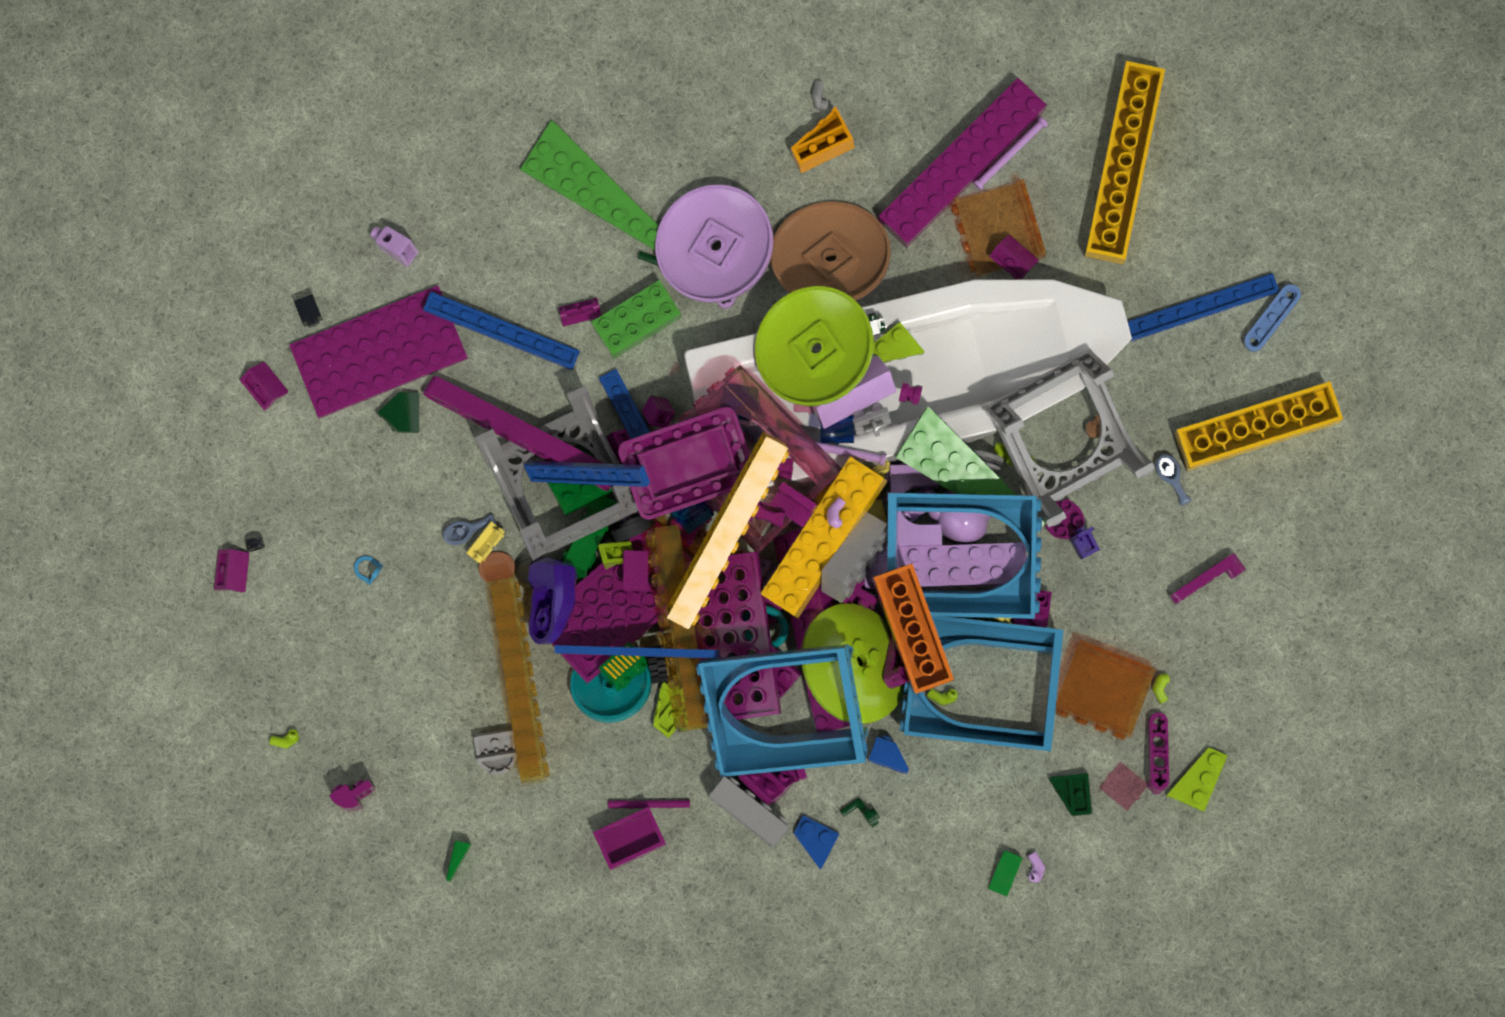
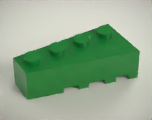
[561,497,618,583]

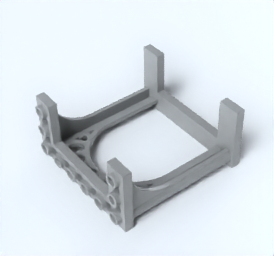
[983,349,1155,527]
[474,386,638,561]

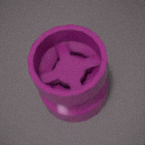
[899,381,923,406]

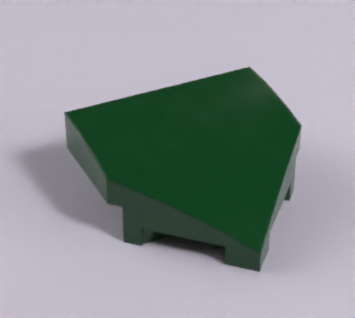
[376,392,419,434]

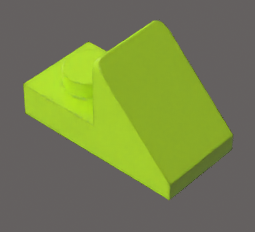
[598,541,633,569]

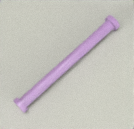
[972,117,1048,191]
[788,434,887,466]

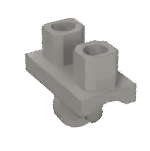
[852,403,892,437]

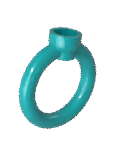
[742,605,788,648]

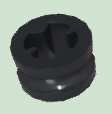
[245,537,265,552]

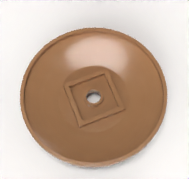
[771,201,891,301]

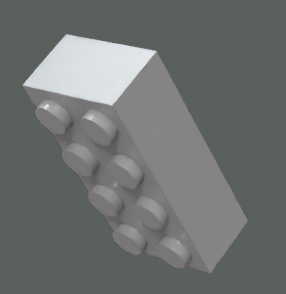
[821,512,888,603]
[709,776,789,849]

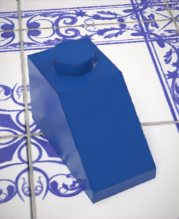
[868,735,909,775]

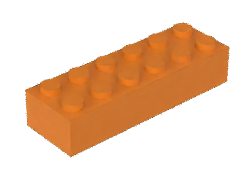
[872,563,954,694]

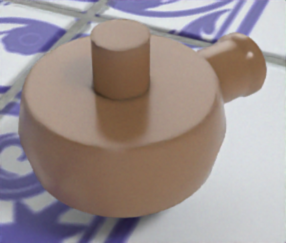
[1085,415,1101,438]

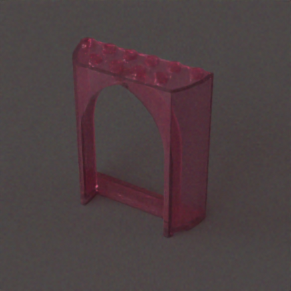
[678,365,842,554]

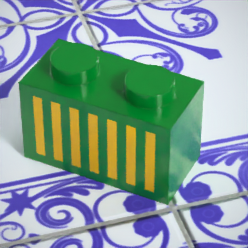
[599,642,648,692]

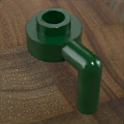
[839,798,880,828]

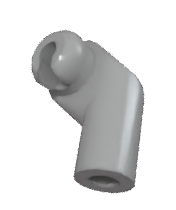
[812,81,828,111]

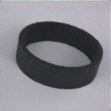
[611,515,656,542]

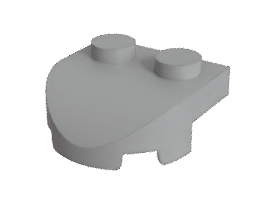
[473,728,517,775]

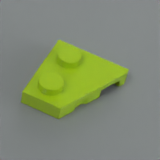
[873,322,925,363]
[652,682,694,738]

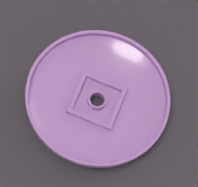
[655,185,774,303]

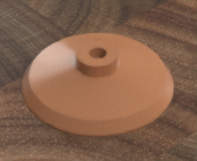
[479,552,515,584]

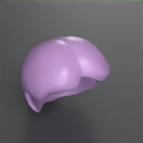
[928,490,991,543]

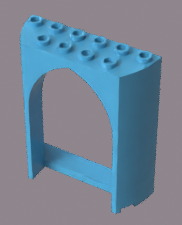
[887,493,1042,619]
[900,616,1063,751]
[697,644,868,777]

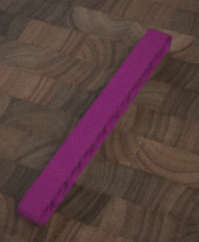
[423,376,612,491]

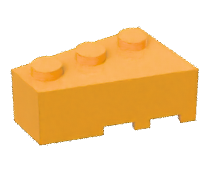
[791,106,855,173]

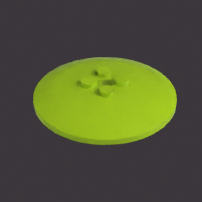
[755,286,874,406]
[802,603,904,724]

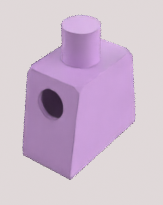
[370,226,419,268]

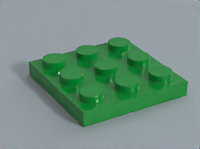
[545,445,613,516]

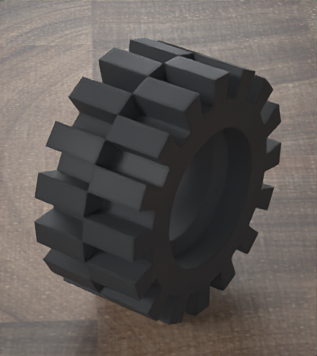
[647,645,668,684]

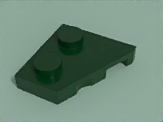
[1049,773,1093,816]

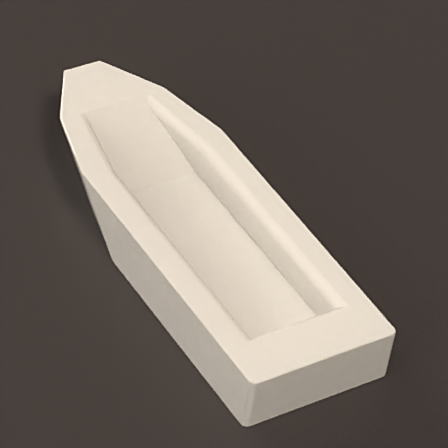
[684,279,1132,505]

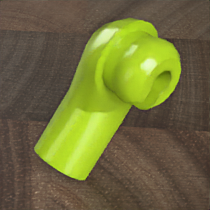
[1152,673,1170,704]
[927,688,958,706]
[269,729,299,749]

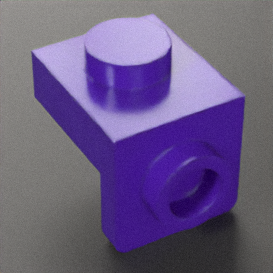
[1070,526,1100,560]

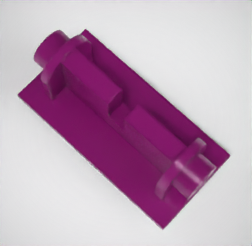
[558,298,602,327]

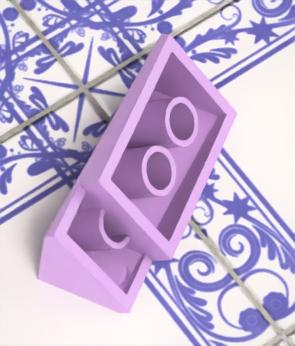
[812,356,897,429]

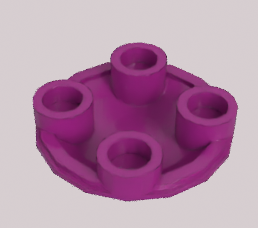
[1045,499,1085,539]

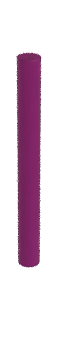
[608,800,690,808]

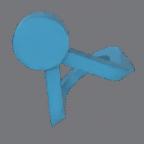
[354,556,383,585]

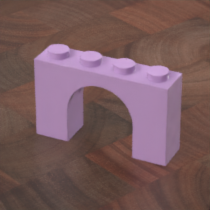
[885,465,942,547]

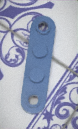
[1244,284,1301,352]

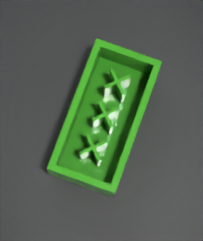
[591,280,681,360]

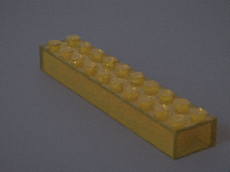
[645,524,709,733]
[489,577,550,786]

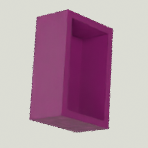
[593,807,667,871]

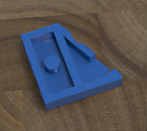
[794,815,839,869]

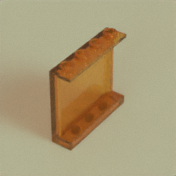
[951,179,1046,277]
[1055,640,1156,740]

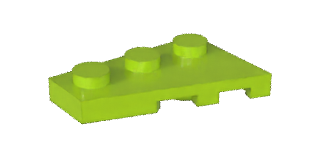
[1166,748,1228,812]

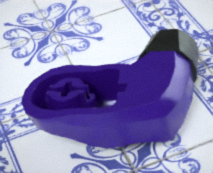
[517,557,578,645]

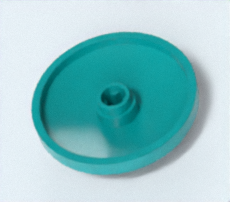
[570,666,652,723]

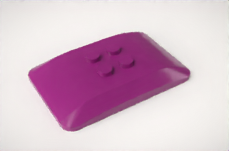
[618,407,750,520]

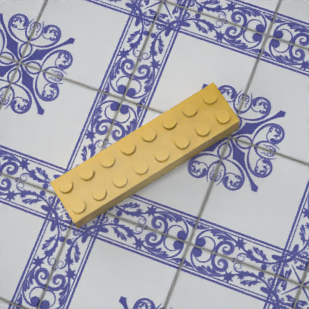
[1175,381,1343,472]
[761,457,887,618]

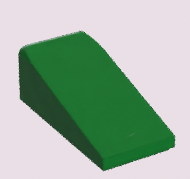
[446,841,472,883]
[988,850,1023,897]

